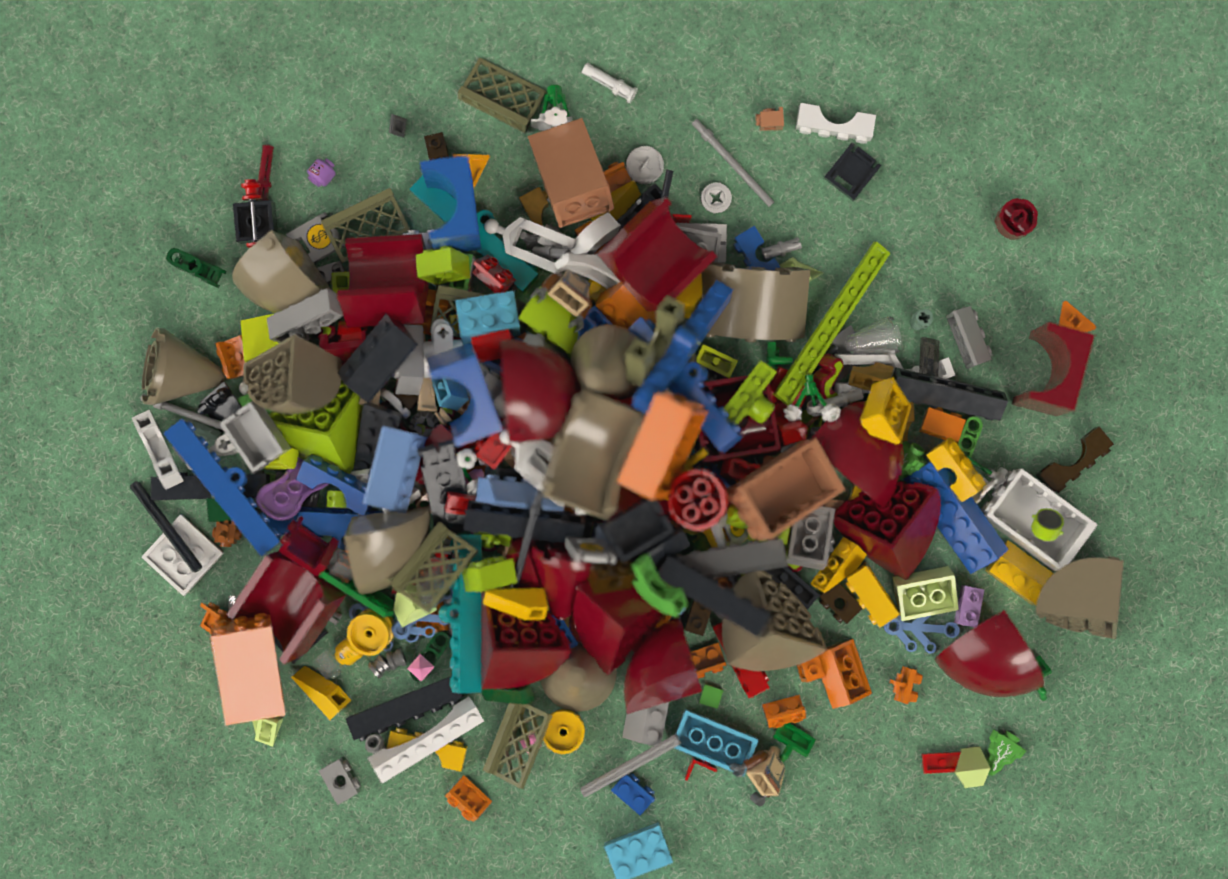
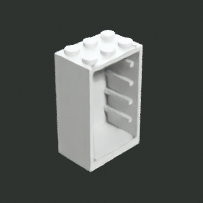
[981,469,1097,571]

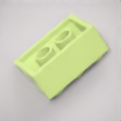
[892,566,959,621]

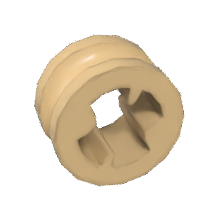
[434,407,453,426]

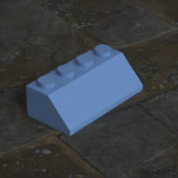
[363,426,426,513]
[476,475,564,512]

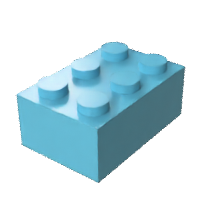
[455,291,521,345]
[604,822,673,879]

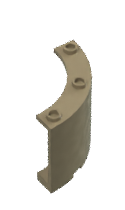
[701,262,810,342]
[541,389,647,520]

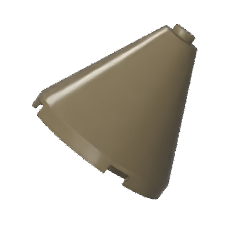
[570,324,640,400]
[142,328,225,405]
[540,634,617,712]

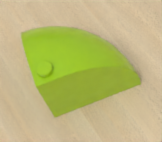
[519,287,579,359]
[269,380,364,474]

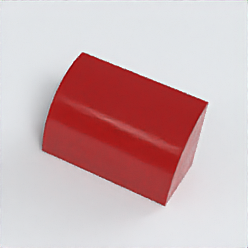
[471,329,514,363]

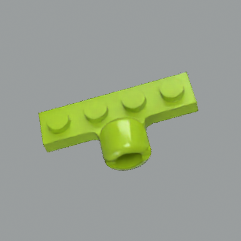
[725,360,777,425]

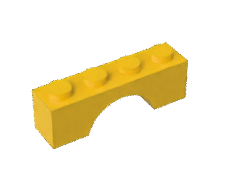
[386,727,468,772]

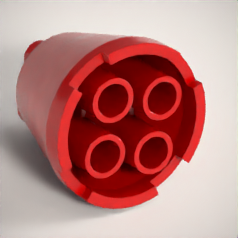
[668,470,730,530]

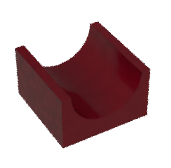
[597,198,717,312]
[337,234,429,327]
[1012,322,1095,417]
[227,550,346,665]

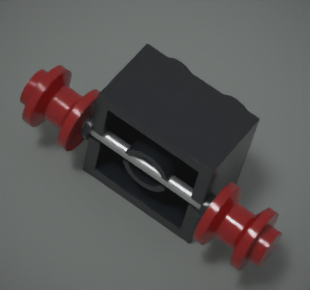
[233,179,278,248]

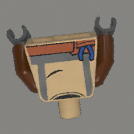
[531,270,592,332]
[729,746,785,806]

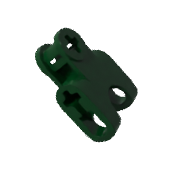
[166,248,227,289]

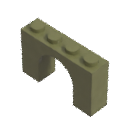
[626,296,684,387]

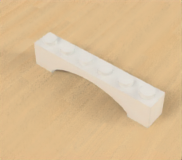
[368,697,484,783]

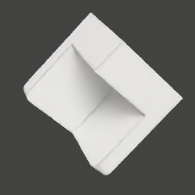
[932,357,955,379]

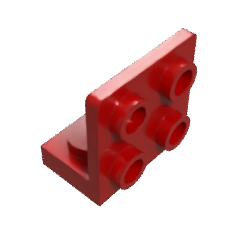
[472,255,516,294]
[474,419,512,470]

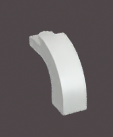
[569,212,620,255]

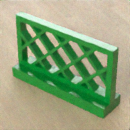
[319,564,396,619]

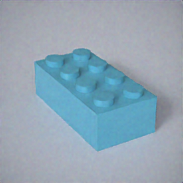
[674,708,758,776]

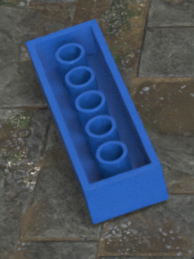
[904,461,1009,574]

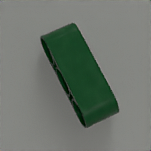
[410,631,451,682]
[481,684,535,704]

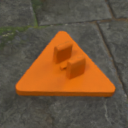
[1059,301,1096,332]

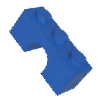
[733,226,781,270]

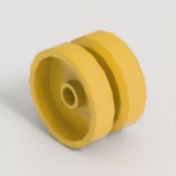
[347,608,395,656]
[543,709,585,754]

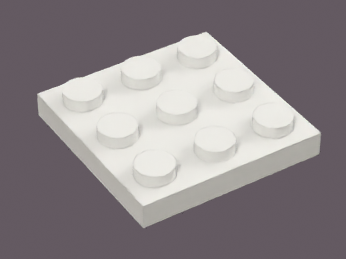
[142,514,224,596]

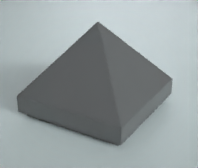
[389,114,407,138]

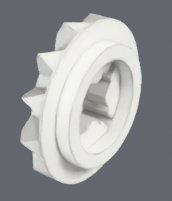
[701,183,732,213]

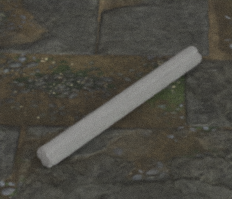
[580,735,681,797]

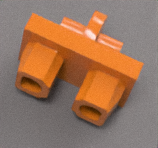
[889,666,923,704]

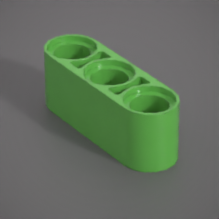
[957,417,983,458]

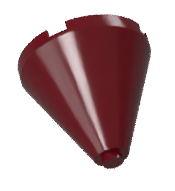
[531,540,608,620]

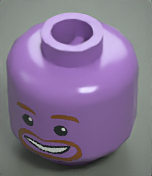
[307,159,336,187]

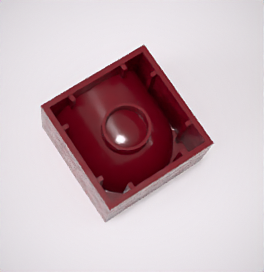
[696,375,781,467]

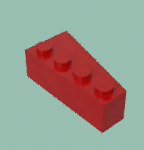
[712,621,770,699]

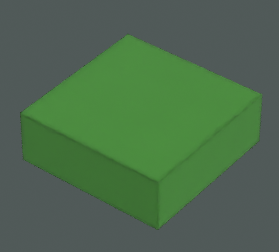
[699,684,723,709]

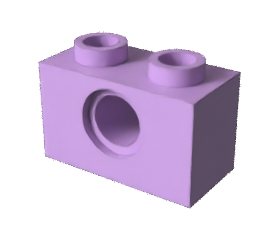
[954,585,984,627]

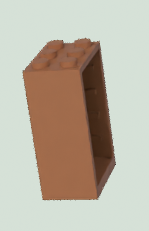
[528,118,614,228]
[727,439,845,540]

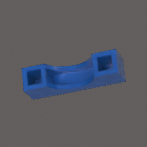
[296,454,372,516]

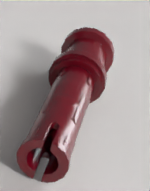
[256,145,274,201]

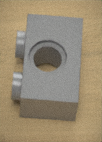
[319,757,361,805]

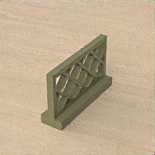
[458,57,546,133]
[320,188,410,263]
[429,285,486,338]
[390,522,478,614]
[483,703,552,789]

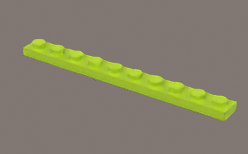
[773,241,890,406]

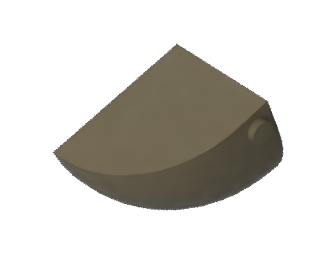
[232,230,332,313]
[243,334,342,414]
[345,506,430,595]
[1036,556,1124,639]
[722,570,827,671]

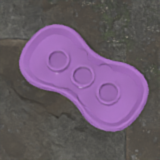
[256,457,329,520]

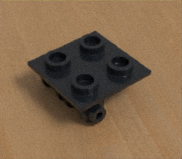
[197,382,245,433]

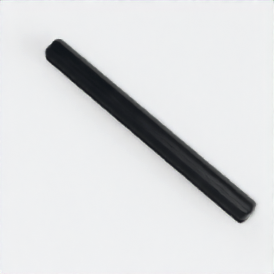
[130,481,202,573]

